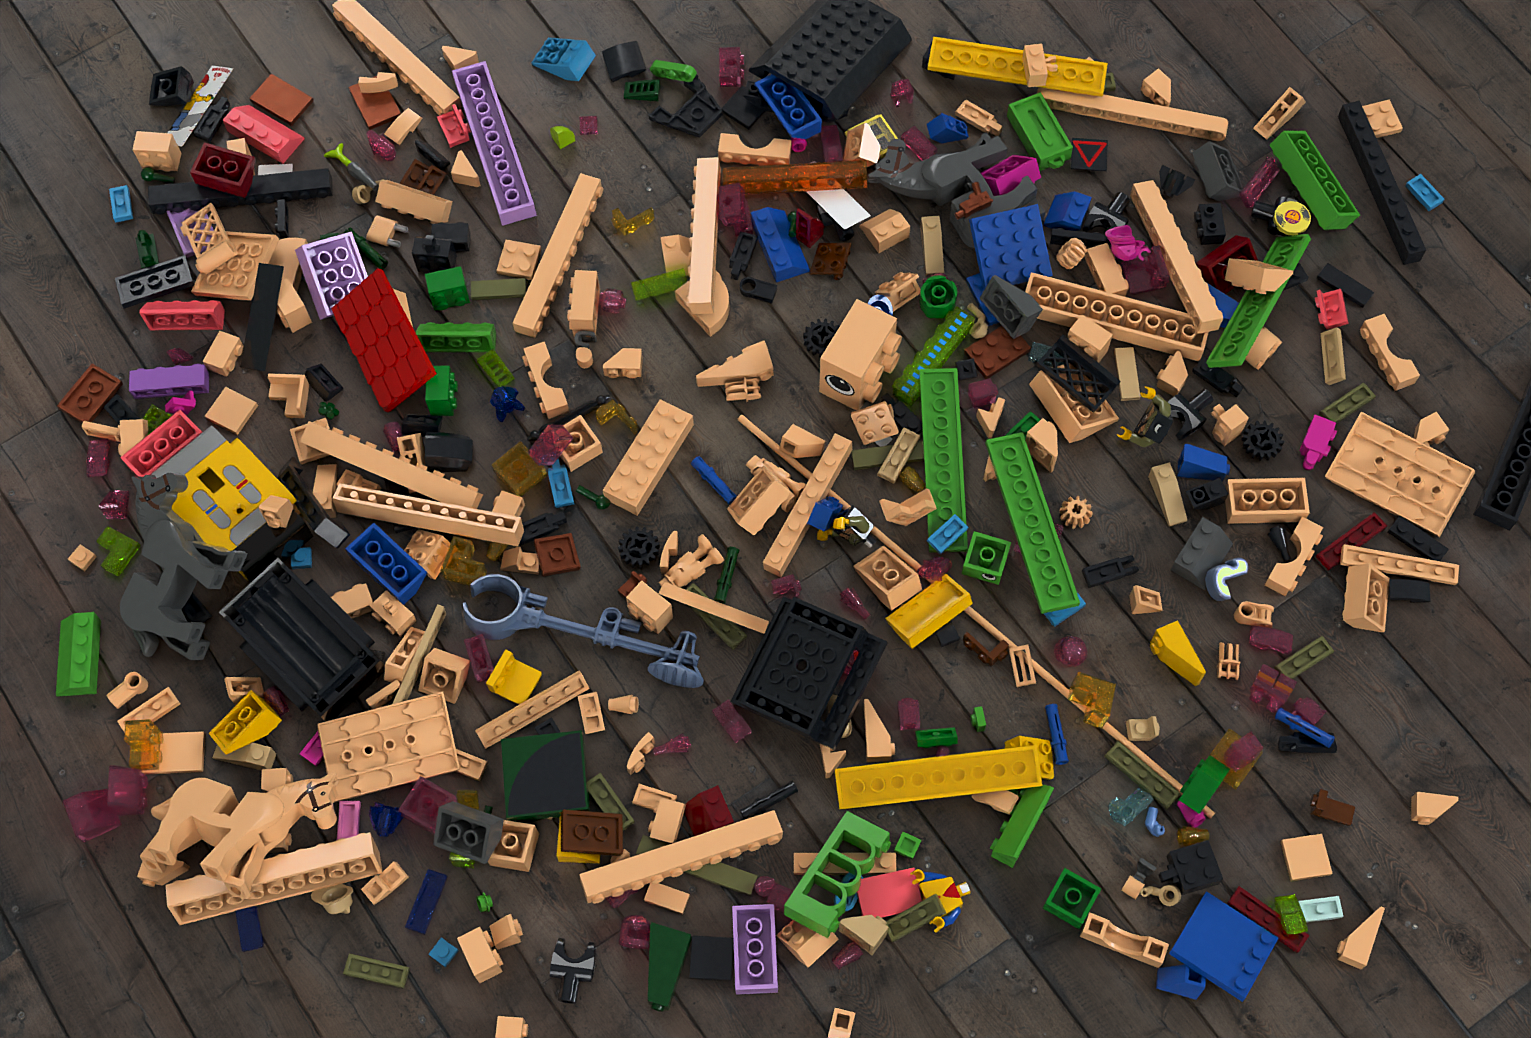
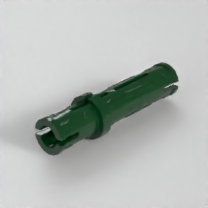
[343,227,388,270]
[714,546,740,604]

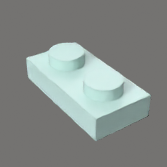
[1296,896,1343,923]

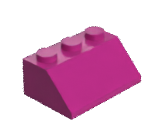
[981,155,1041,196]

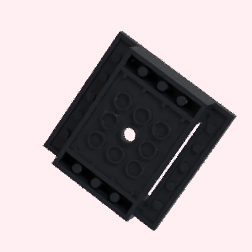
[730,596,888,750]

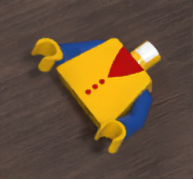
[910,869,970,933]

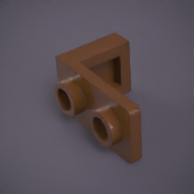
[963,632,1009,667]
[1310,789,1355,826]

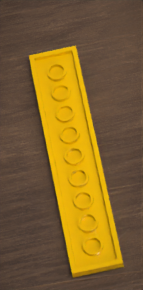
[927,37,1108,97]
[835,745,1042,810]

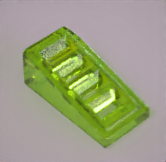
[477,349,515,389]
[143,404,172,435]

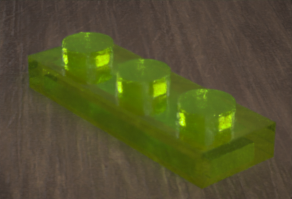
[631,268,687,301]

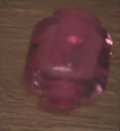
[599,288,627,314]

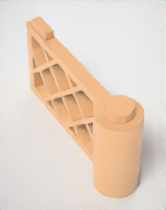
[180,203,237,275]

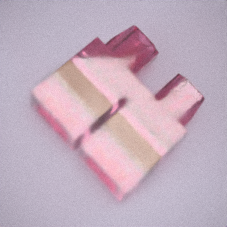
[1249,664,1297,713]

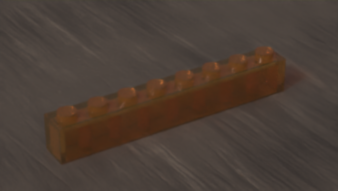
[722,160,867,196]

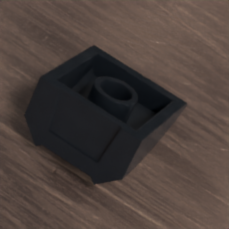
[149,66,194,106]
[425,432,473,473]

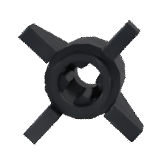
[1159,165,1196,198]

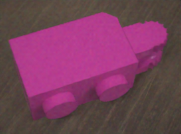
[1299,415,1337,471]

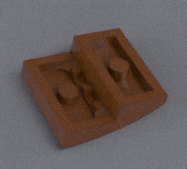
[399,159,447,195]

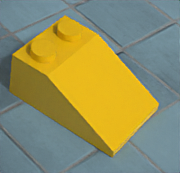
[1150,620,1206,686]
[209,690,282,755]

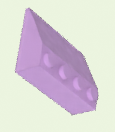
[295,232,368,320]

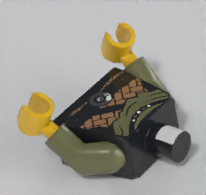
[1117,386,1173,447]
[817,505,877,548]

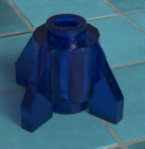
[490,386,525,422]
[369,802,406,837]

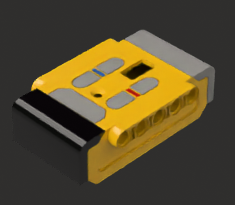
[151,425,314,583]

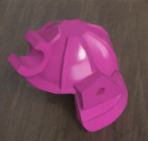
[1105,225,1151,261]

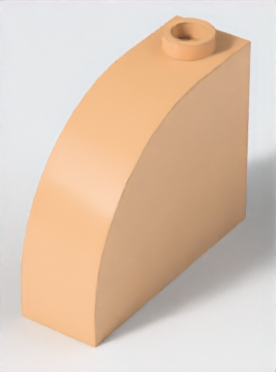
[268,238,308,292]
[675,271,729,337]

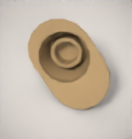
[311,884,353,914]

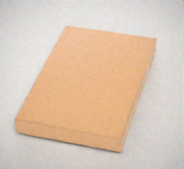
[141,732,206,775]

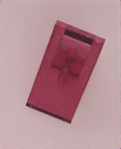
[99,490,129,519]

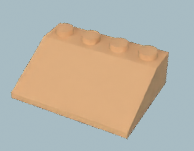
[1029,363,1119,443]

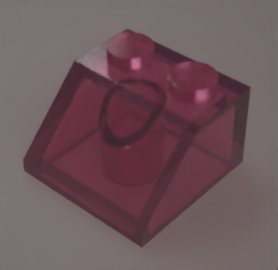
[107,765,148,816]
[63,789,122,843]

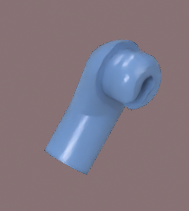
[1145,807,1165,837]

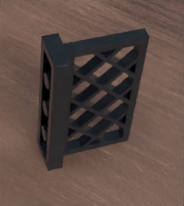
[1036,334,1121,413]

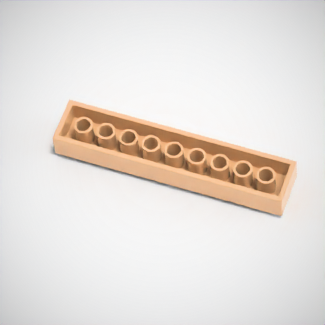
[1025,272,1209,361]
[166,832,383,925]

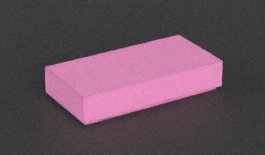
[337,801,361,840]

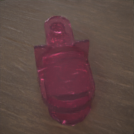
[366,130,396,161]
[917,556,952,581]

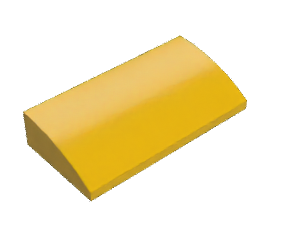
[885,574,973,649]

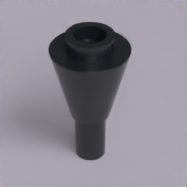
[1267,525,1291,562]

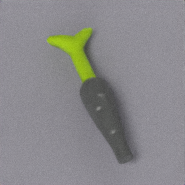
[324,143,379,191]

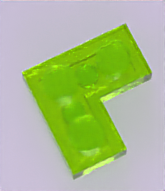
[96,526,141,577]

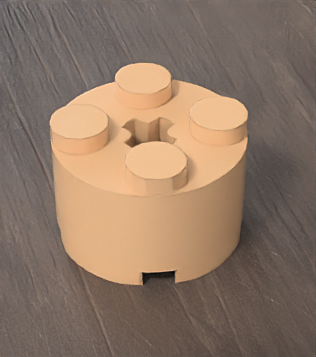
[1245,326,1282,370]

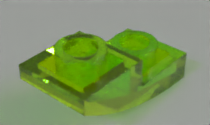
[1275,895,1308,934]

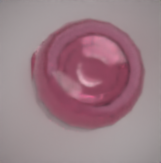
[618,915,650,949]

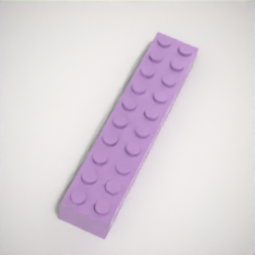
[452,61,537,226]

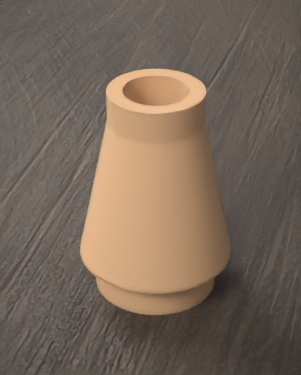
[608,695,639,714]

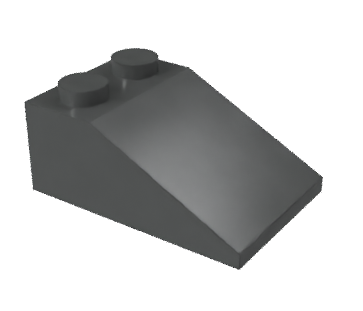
[980,275,1043,339]

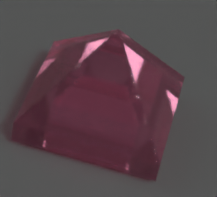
[167,348,193,365]

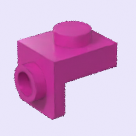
[165,391,196,415]

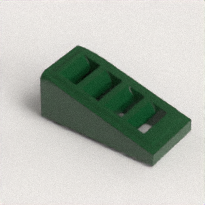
[624,80,660,101]

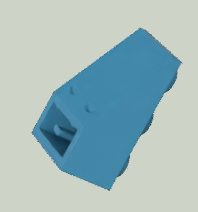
[531,38,596,81]

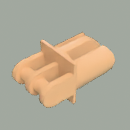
[724,377,761,402]
[1217,642,1240,680]

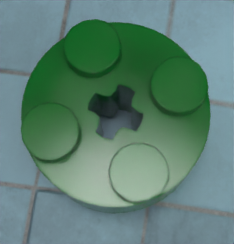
[919,275,957,318]

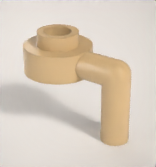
[352,179,384,204]
[967,303,988,339]
[1140,884,1181,906]

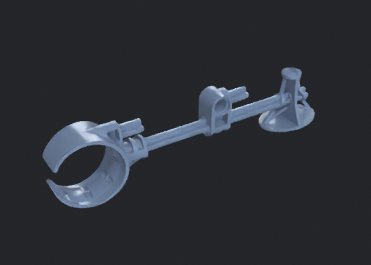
[463,574,704,688]

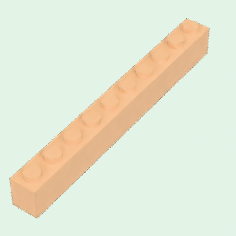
[332,0,462,116]
[686,157,721,314]
[513,173,603,338]
[1130,180,1223,334]
[300,420,483,509]
[332,483,524,546]
[579,810,783,904]

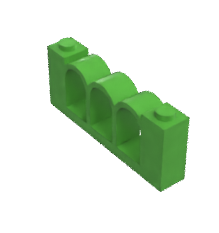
[784,811,891,938]

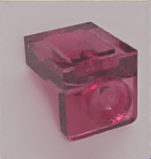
[771,574,802,598]

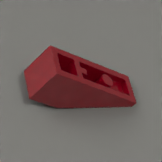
[796,208,824,248]

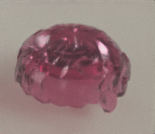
[1054,636,1087,667]

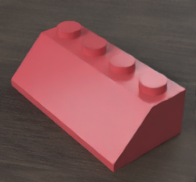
[223,105,305,164]
[139,300,225,330]
[120,410,202,477]

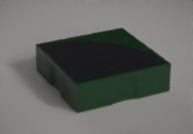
[501,730,590,823]

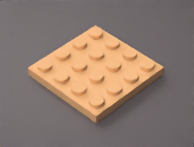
[191,231,279,301]

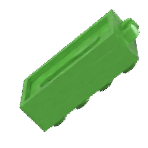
[1007,92,1073,171]

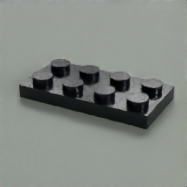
[115,255,195,309]

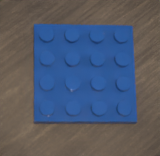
[969,204,1053,290]

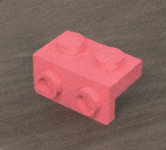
[437,104,471,148]
[1315,289,1349,330]

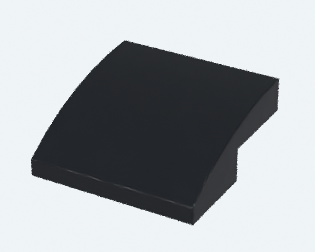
[602,41,646,82]

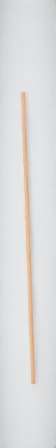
[738,415,1215,819]

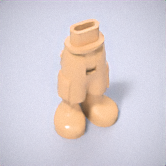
[746,455,806,512]
[658,534,724,587]

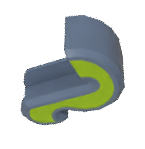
[1205,558,1249,601]

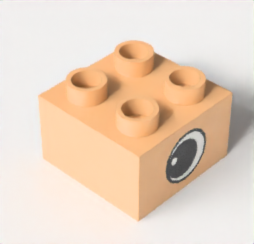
[819,299,902,411]

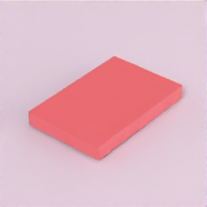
[857,868,922,918]

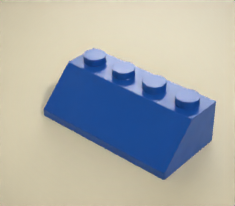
[754,74,822,139]
[751,207,810,283]
[345,523,427,605]

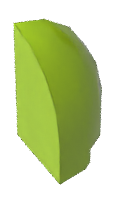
[550,126,575,149]

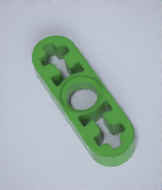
[650,60,697,82]

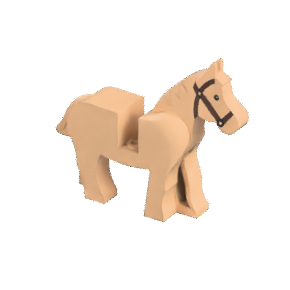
[140,772,339,900]

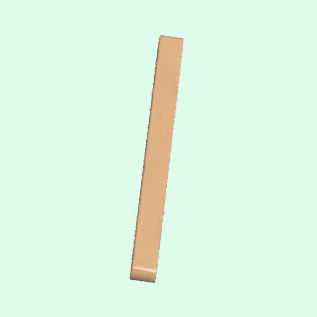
[1037,87,1228,141]

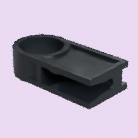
[740,277,777,304]

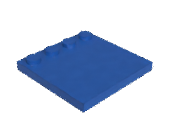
[1169,891,1278,1002]

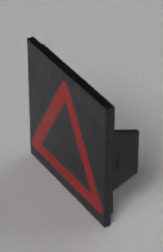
[1071,138,1108,171]

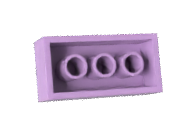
[732,904,778,994]

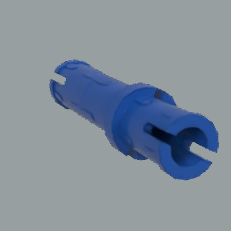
[691,456,737,505]
[1045,704,1069,765]
[1275,708,1335,748]

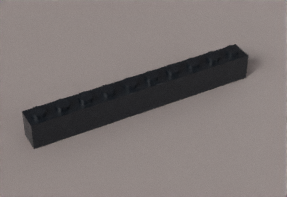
[1338,101,1426,265]
[148,168,333,214]

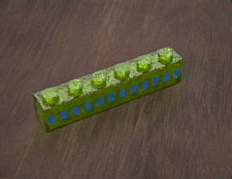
[892,307,975,407]

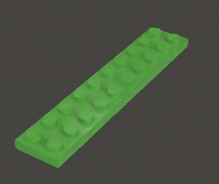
[1206,234,1311,368]
[919,368,968,552]
[985,432,1080,614]

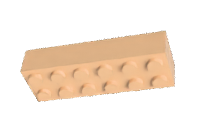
[603,399,694,516]

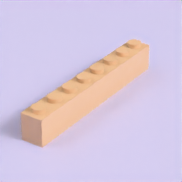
[763,433,853,578]

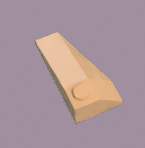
[696,341,774,387]

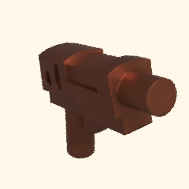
[954,182,993,220]

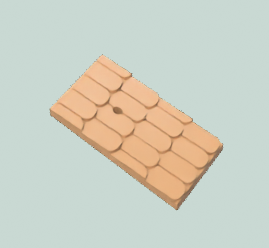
[1325,412,1475,538]
[317,691,460,803]

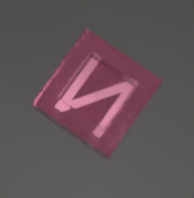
[579,116,598,135]

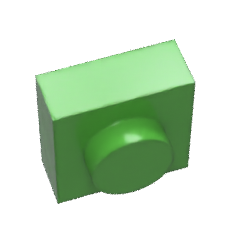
[970,706,986,732]
[894,832,921,860]

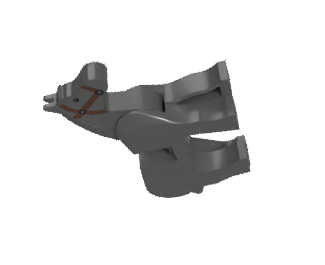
[868,132,1045,248]
[120,473,248,660]

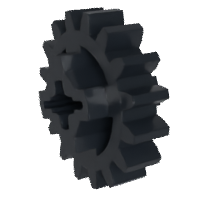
[803,318,840,358]
[1241,420,1284,461]
[618,526,660,568]

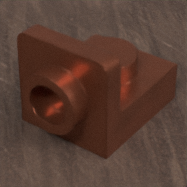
[618,570,648,599]

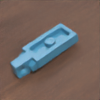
[548,456,574,508]

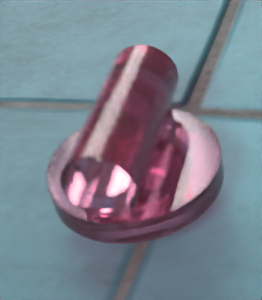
[754,876,776,897]

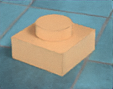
[68,544,97,572]

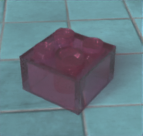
[398,776,458,835]

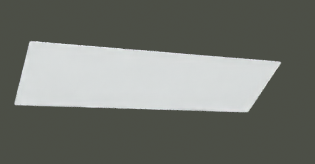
[789,161,871,229]

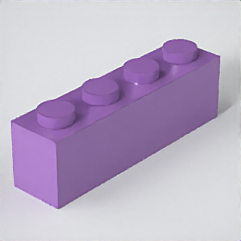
[129,364,209,399]

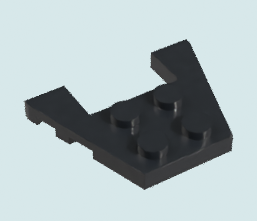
[649,74,723,138]

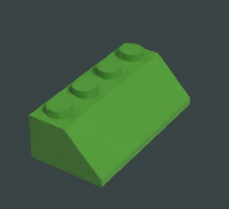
[416,322,496,352]
[56,612,101,696]
[990,785,1054,868]

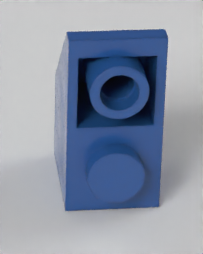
[926,113,969,143]
[807,496,843,532]
[1156,964,1206,1000]

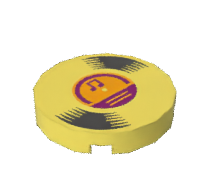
[1273,201,1311,236]

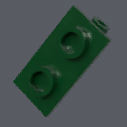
[135,230,159,269]

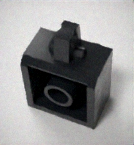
[412,235,457,274]
[1158,840,1223,895]

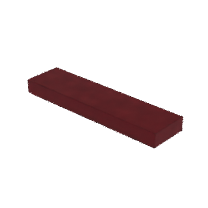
[1315,512,1387,571]
[1227,886,1310,953]

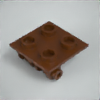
[809,243,851,280]

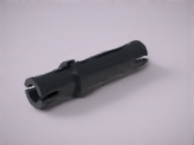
[740,781,798,820]

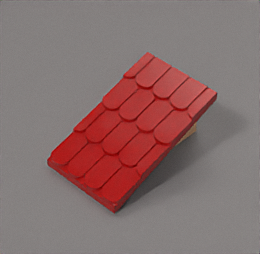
[331,268,437,413]

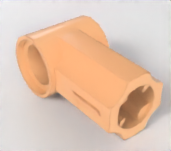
[107,672,148,709]

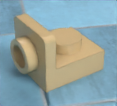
[1126,716,1160,741]

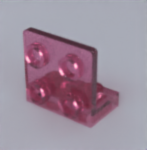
[1121,245,1170,294]

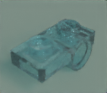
[1108,788,1154,826]

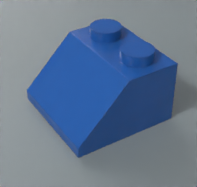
[1043,191,1092,231]

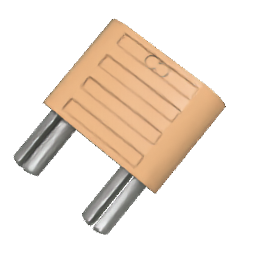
[366,215,408,248]

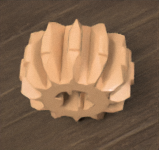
[1056,238,1087,269]
[1059,496,1093,529]

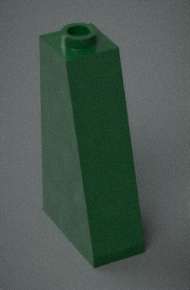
[648,922,692,1012]

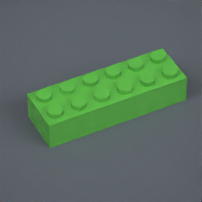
[1270,131,1360,230]

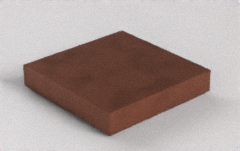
[534,533,581,576]

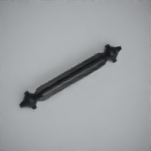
[527,395,610,441]

